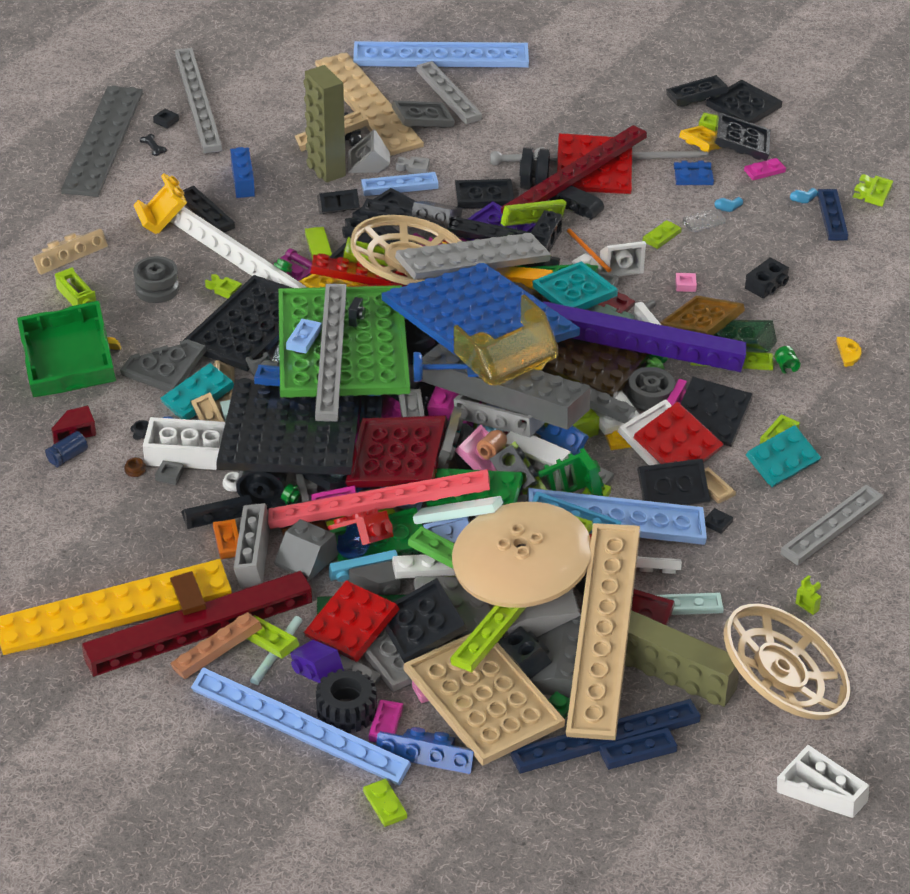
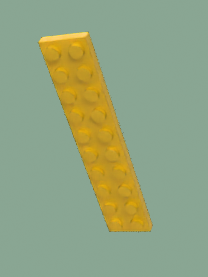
[0,559,232,655]

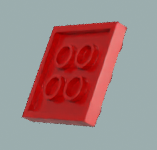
[633,402,724,464]
[303,580,400,662]

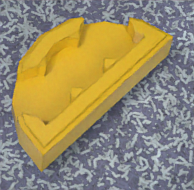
[836,337,861,367]

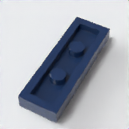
[599,728,678,770]

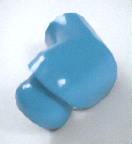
[790,188,818,203]
[714,197,743,212]

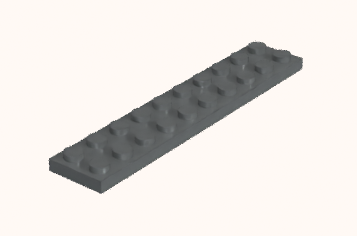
[61,85,143,197]

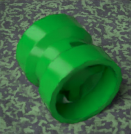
[774,346,801,374]

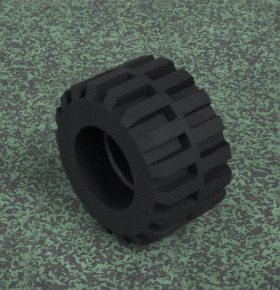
[316,669,377,733]

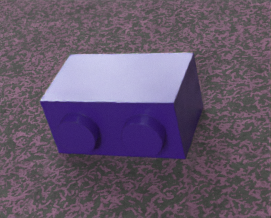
[290,640,344,683]

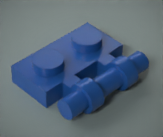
[674,160,714,185]

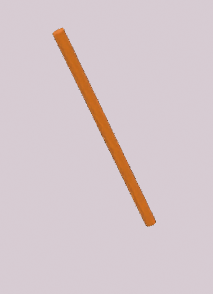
[567,228,611,273]

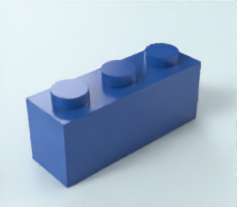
[230,147,255,198]

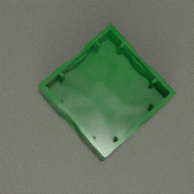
[17,301,116,397]

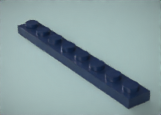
[510,699,701,774]

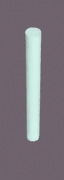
[250,616,302,685]

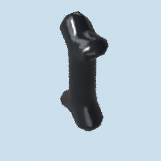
[140,134,167,156]

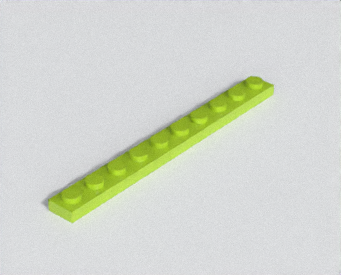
[450,515,593,672]

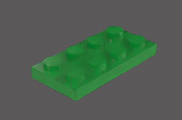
[426,468,523,507]
[329,507,423,562]

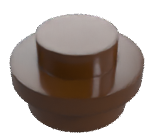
[124,457,146,477]

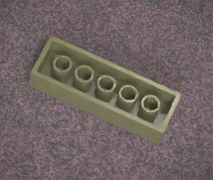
[303,65,346,183]
[625,610,739,707]

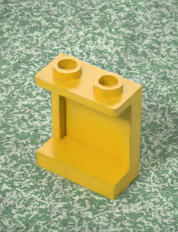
[134,173,187,234]

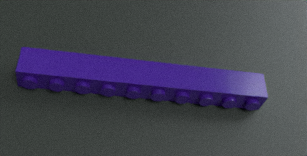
[543,301,746,372]

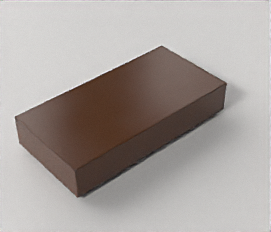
[170,571,206,616]

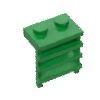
[538,448,604,496]

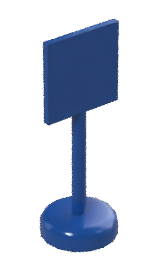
[413,352,501,382]

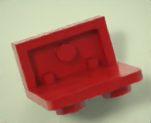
[328,508,394,545]

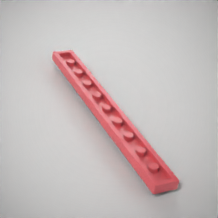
[268,469,490,529]

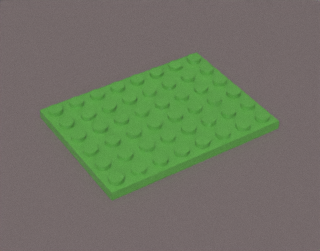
[279,285,410,398]

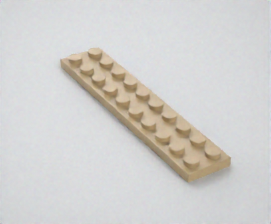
[315,53,424,156]
[566,523,640,740]

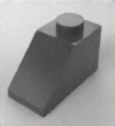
[349,560,401,595]

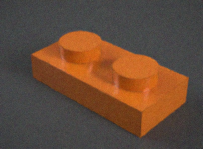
[213,519,239,559]

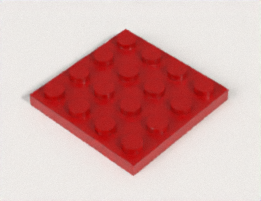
[557,133,632,194]

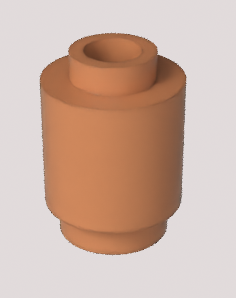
[477,430,507,460]

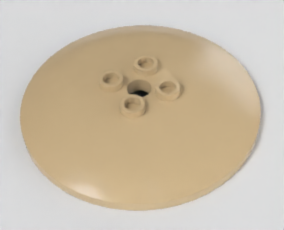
[452,502,591,608]

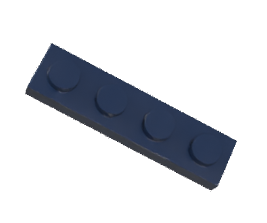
[817,189,848,241]

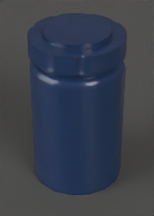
[45,431,88,467]

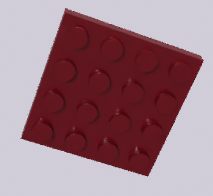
[346,415,448,487]

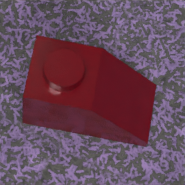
[51,405,96,444]

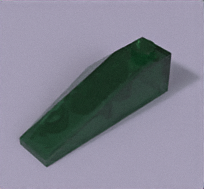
[713,320,777,353]

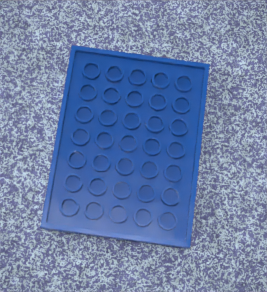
[382,263,580,368]

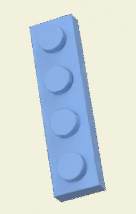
[361,172,439,196]

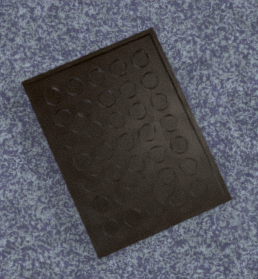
[513,282,652,398]

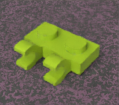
[852,174,893,207]

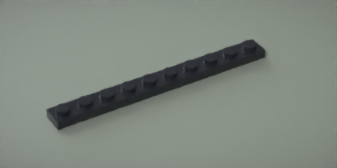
[360,199,551,249]

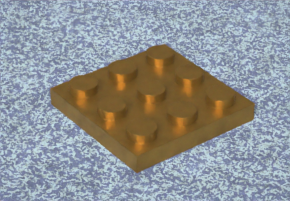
[660,295,745,335]

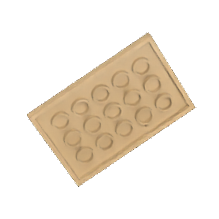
[404,633,565,766]

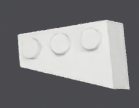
[777,745,869,818]

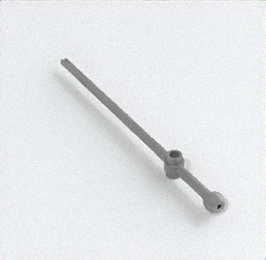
[490,147,710,165]

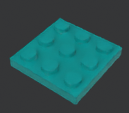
[533,261,618,310]

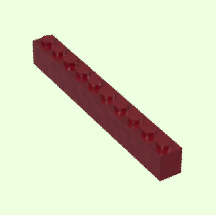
[82,570,312,677]

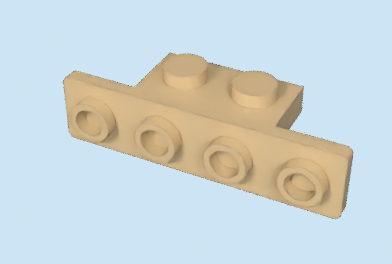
[33,229,108,275]

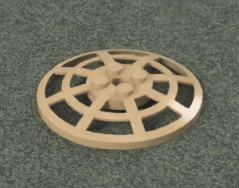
[350,215,462,285]
[724,604,850,720]

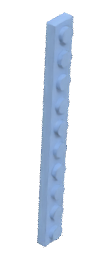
[191,668,411,786]

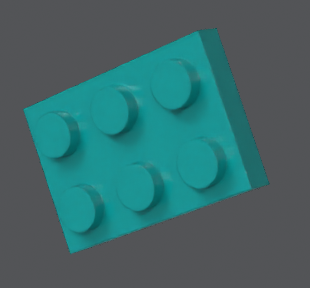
[160,363,234,420]
[746,425,821,487]

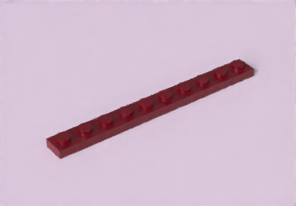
[501,125,647,214]

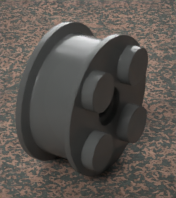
[627,367,675,411]

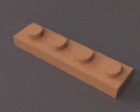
[170,612,262,679]

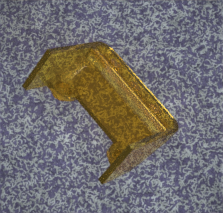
[454,294,558,385]

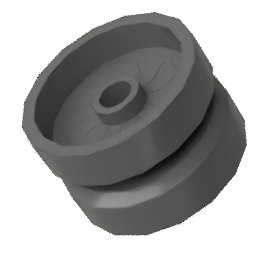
[133,256,179,303]

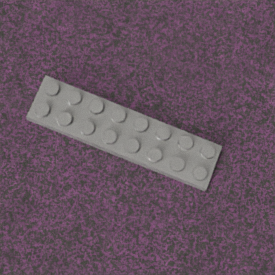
[395,233,551,280]

